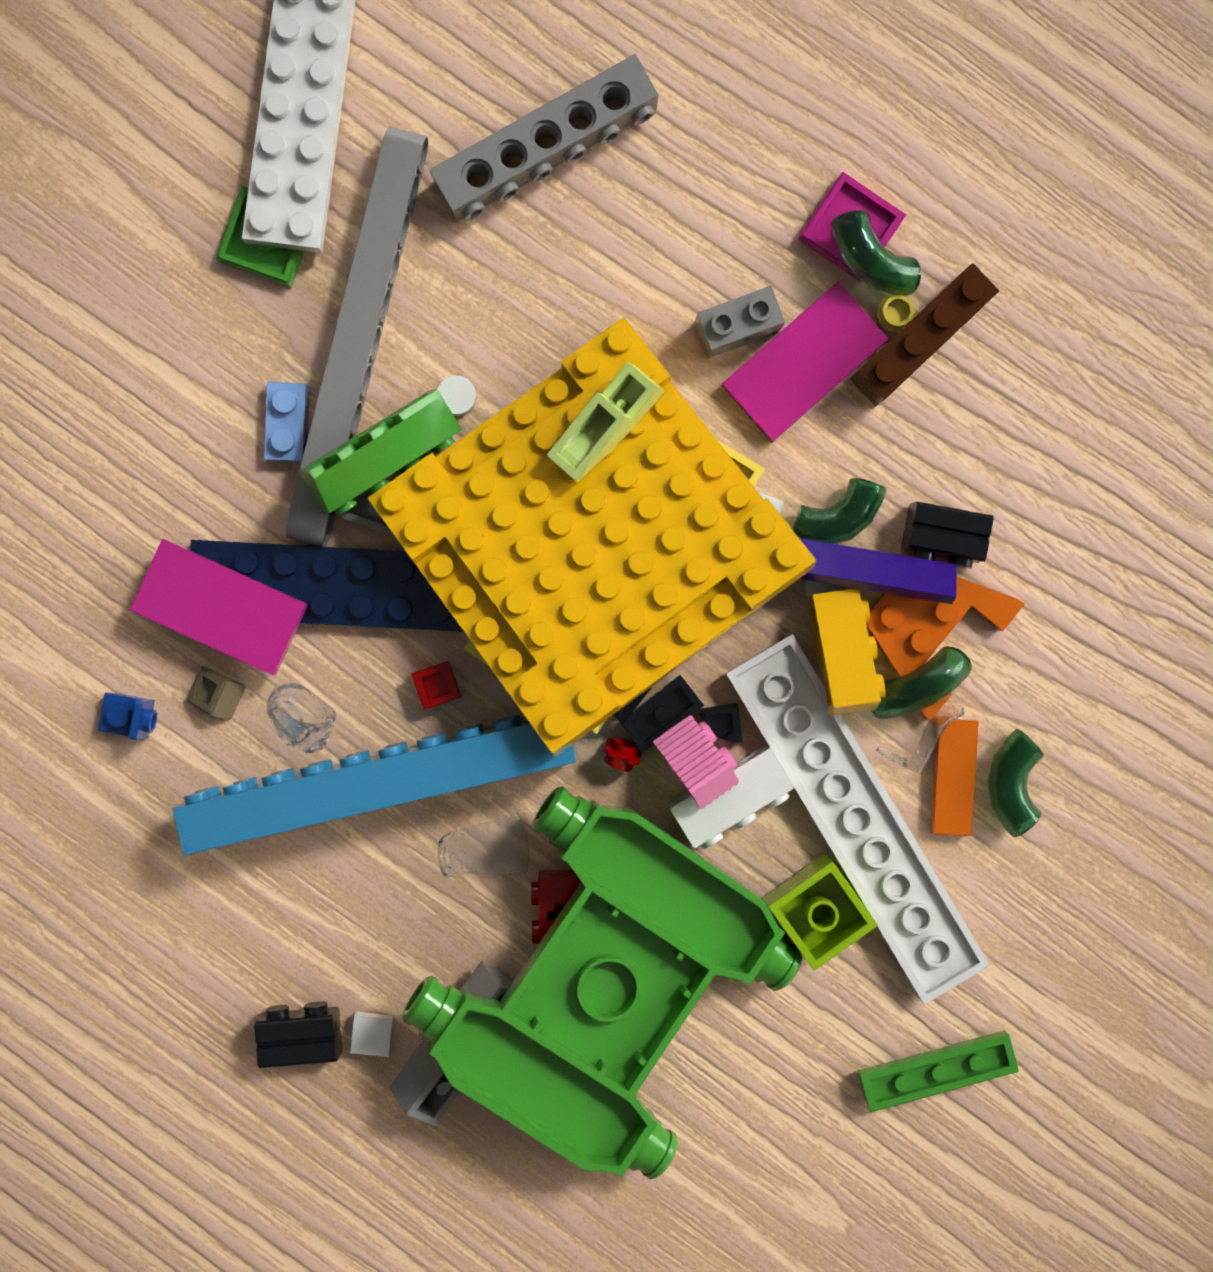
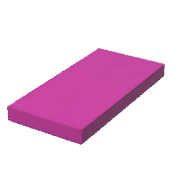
[721,281,889,443]
[130,539,308,675]

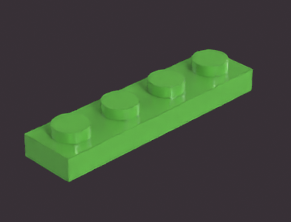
[858,1030,1019,1113]

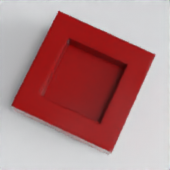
[411,661,462,710]

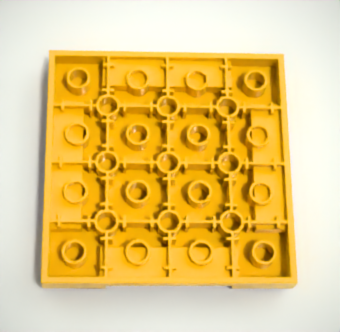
[368,317,817,757]

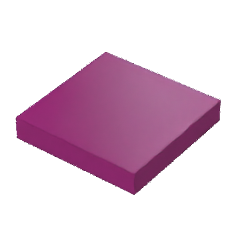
[798,172,906,282]

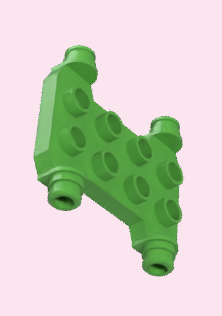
[402,787,802,1179]

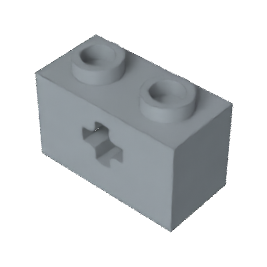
[694,285,785,359]

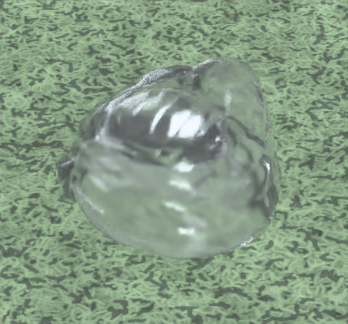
[266,682,337,753]

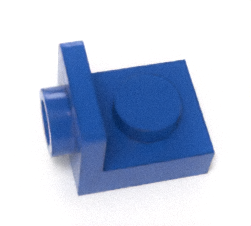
[98,692,157,740]

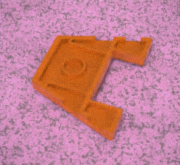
[866,577,1025,721]

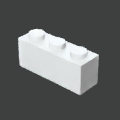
[668,745,794,849]

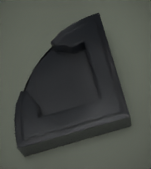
[699,703,743,742]

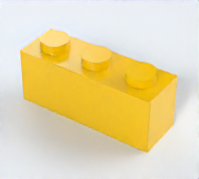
[808,588,885,717]

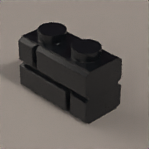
[901,501,994,569]
[254,1001,343,1068]

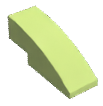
[547,362,665,482]

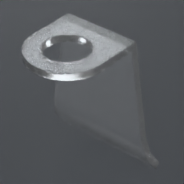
[876,700,965,774]
[438,813,529,877]

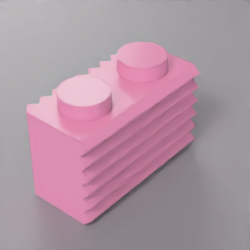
[652,714,739,809]

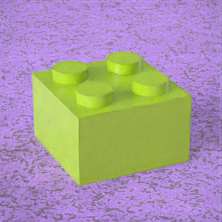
[763,854,878,971]

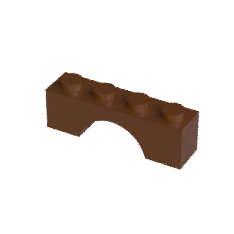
[850,263,999,407]

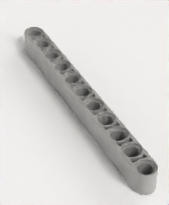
[285,126,429,547]

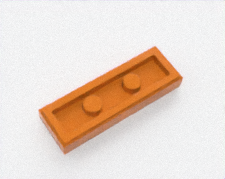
[930,718,979,836]

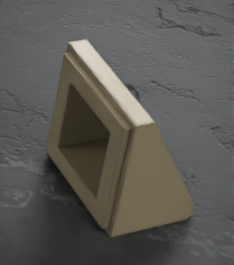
[187,666,245,720]

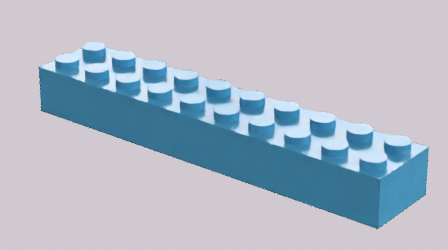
[172,715,577,856]

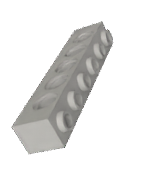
[430,54,659,222]

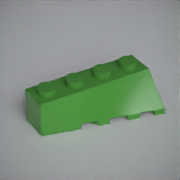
[297,389,462,516]

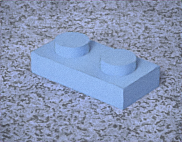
[264,382,309,463]

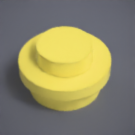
[876,293,916,333]

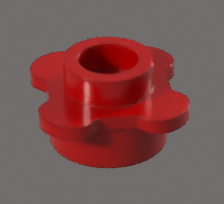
[603,738,642,772]

